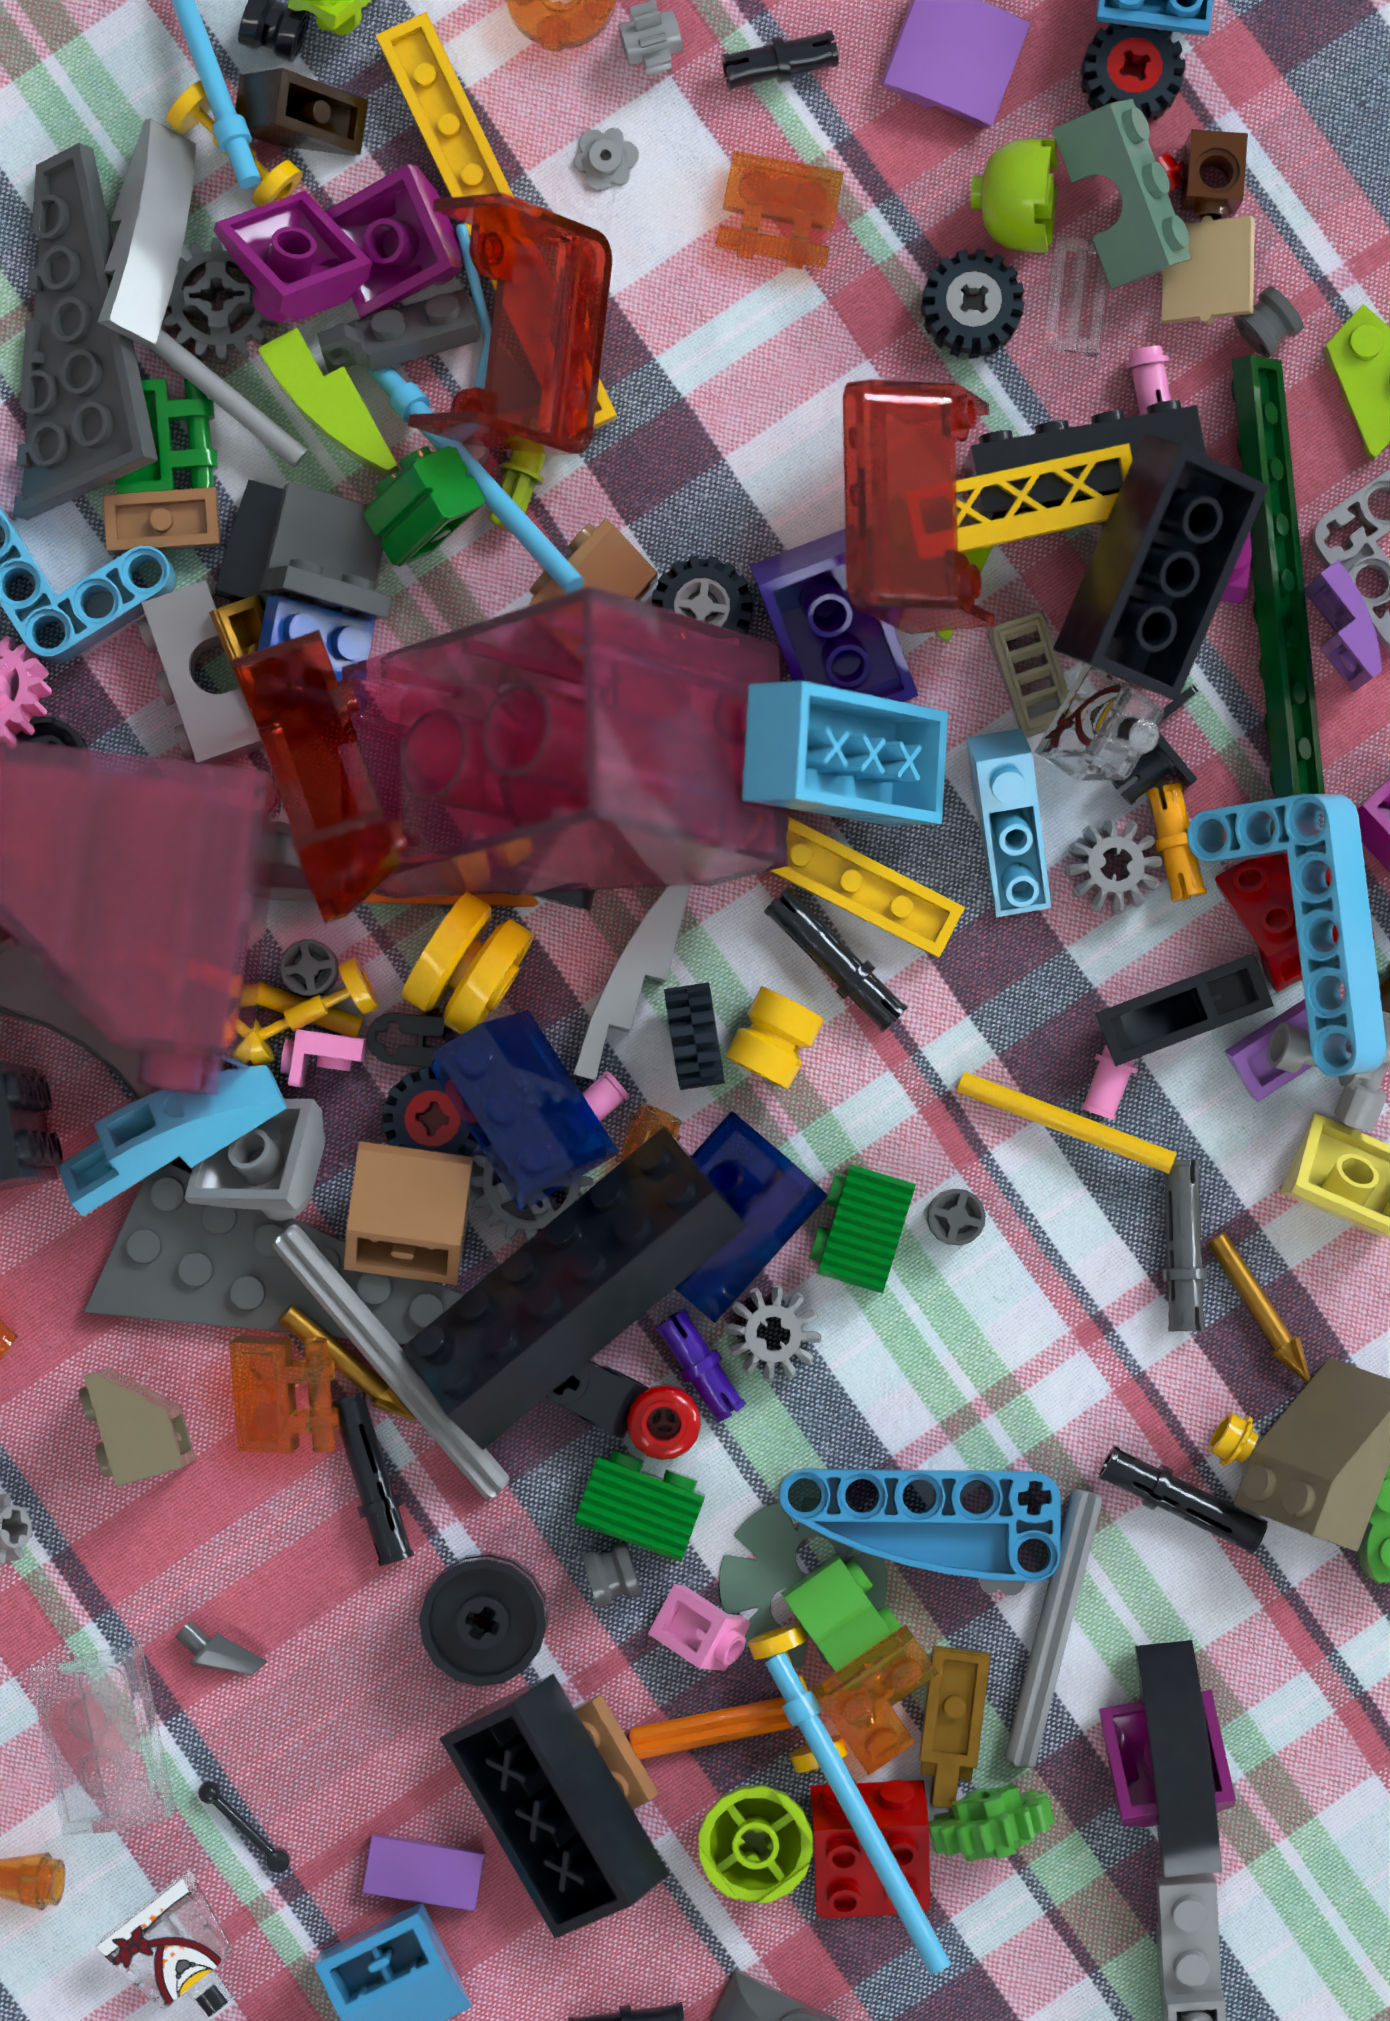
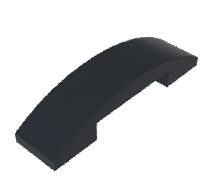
[1135,1640,1222,1878]

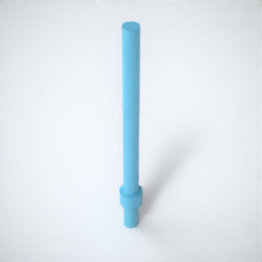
[171,0,261,189]
[368,366,584,595]
[765,1652,951,1976]

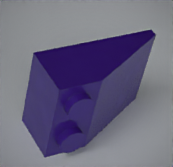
[749,525,919,702]

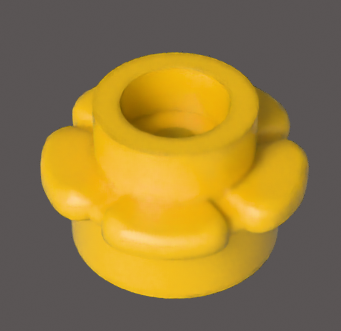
[1208,1412,1259,1466]

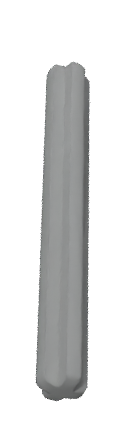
[1005,1489,1102,1768]

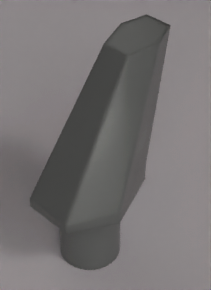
[175,1620,268,1676]

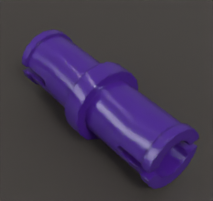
[654,1308,746,1423]

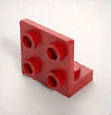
[1215,853,1375,993]

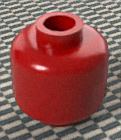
[627,1384,701,1460]

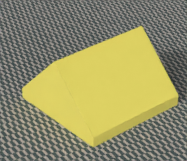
[1279,1112,1390,1238]

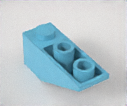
[966,728,1052,918]

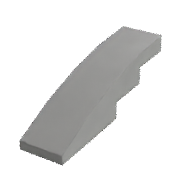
[98,118,196,346]
[572,867,694,1081]

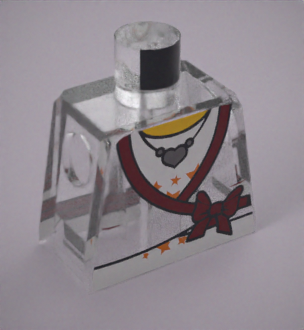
[1034,664,1164,781]
[95,1869,233,2019]

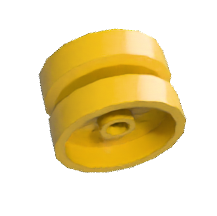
[400,891,535,1040]

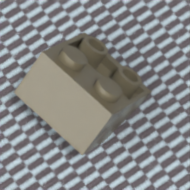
[79,1368,197,1487]

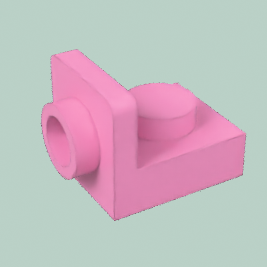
[280,1029,368,1087]
[648,1584,751,1671]

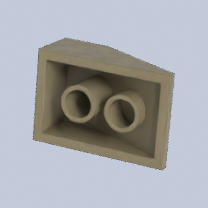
[1233,1358,1390,1552]

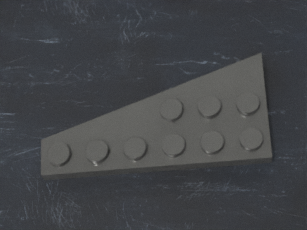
[13,143,158,520]
[84,1162,464,1345]

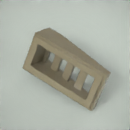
[987,610,1075,738]

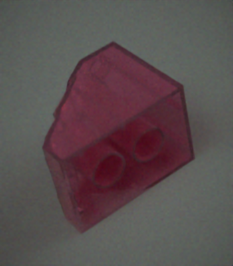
[342,586,789,899]
[0,740,282,1095]

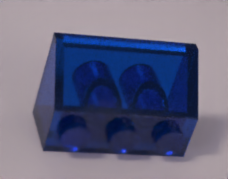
[431,1010,619,1212]
[675,1111,828,1323]

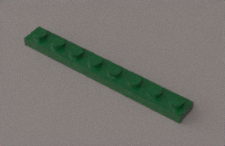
[1231,355,1325,799]

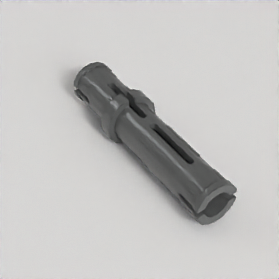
[1162,1160,1208,1332]

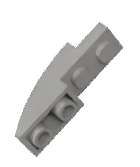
[1156,1873,1226,2021]

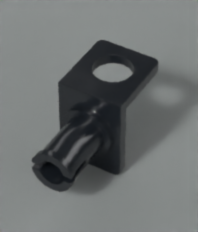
[1108,685,1198,806]

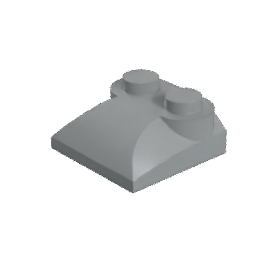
[184,1099,325,1221]

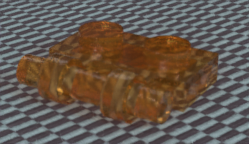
[715,150,844,270]
[229,1336,340,1454]

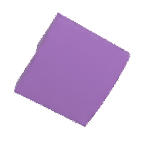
[879,0,1031,129]
[1305,559,1382,692]

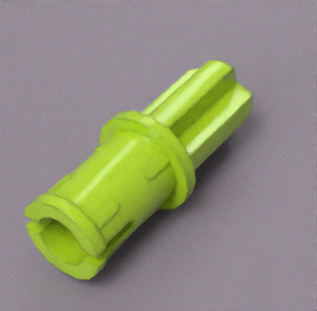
[488,417,557,531]

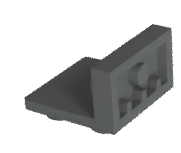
[260,482,392,621]

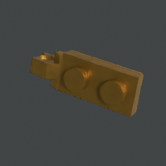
[919,1645,990,1809]

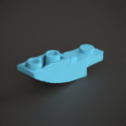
[57,1065,287,1216]

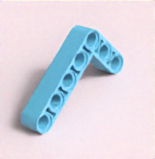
[0,503,176,664]
[1187,794,1386,1076]

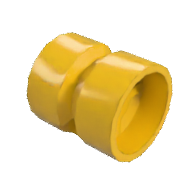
[724,986,825,1090]

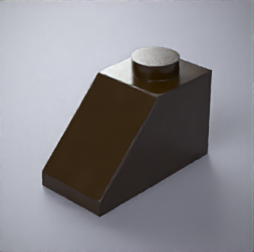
[235,68,368,156]

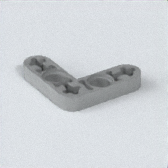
[1311,469,1390,652]

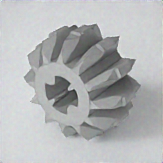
[1065,818,1162,915]
[724,1284,821,1382]

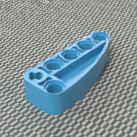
[778,1468,1061,1582]

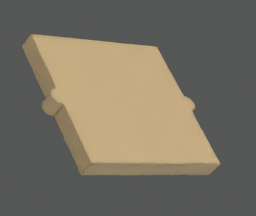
[1162,215,1255,325]

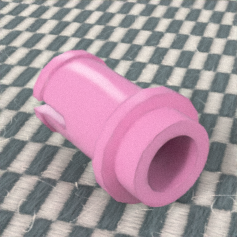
[1125,345,1171,415]
[1081,1045,1138,1120]
[556,1070,630,1141]

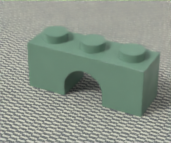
[1052,99,1192,289]

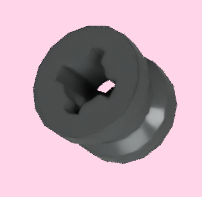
[1233,286,1304,358]
[280,939,339,997]
[926,1189,986,1246]
[582,1541,642,1609]

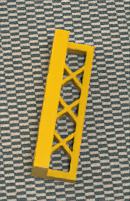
[902,443,1132,564]

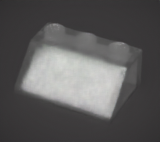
[28,1642,176,1836]

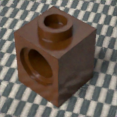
[1180,129,1248,220]

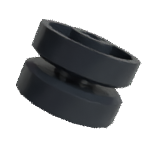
[419,1552,549,1687]

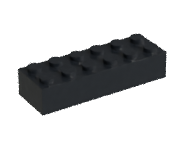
[402,1126,748,1449]

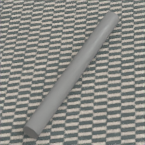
[147,329,308,468]

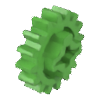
[929,1784,1055,1862]

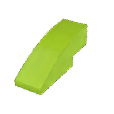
[257,327,400,477]

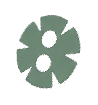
[719,1497,887,1667]

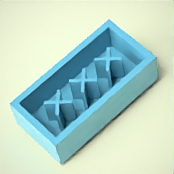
[742,681,948,826]

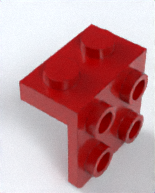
[810,1780,930,1918]

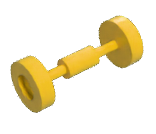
[166,80,303,207]
[232,957,380,1066]
[748,1622,849,1773]

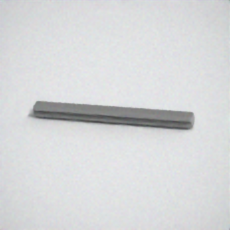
[272,1224,509,1499]

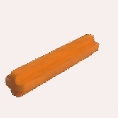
[628,1697,793,1760]

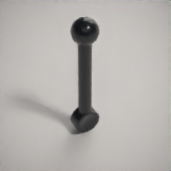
[198,1781,290,1873]

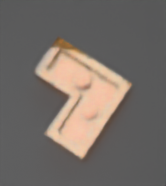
[811,1625,939,1775]

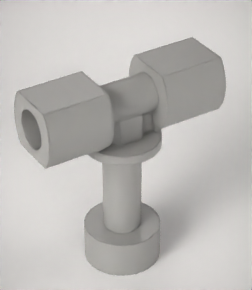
[1267,1011,1390,1131]

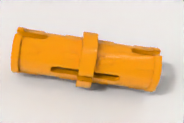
[1146,783,1207,902]

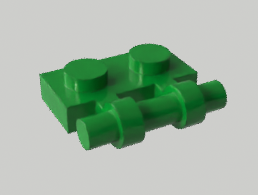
[116,378,218,494]

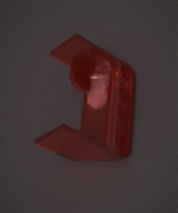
[408,192,612,455]
[843,379,995,634]
[231,630,409,924]

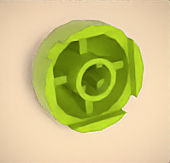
[971,138,1058,253]
[698,1785,813,1903]

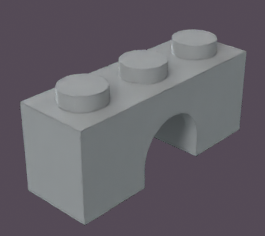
[137,580,267,769]

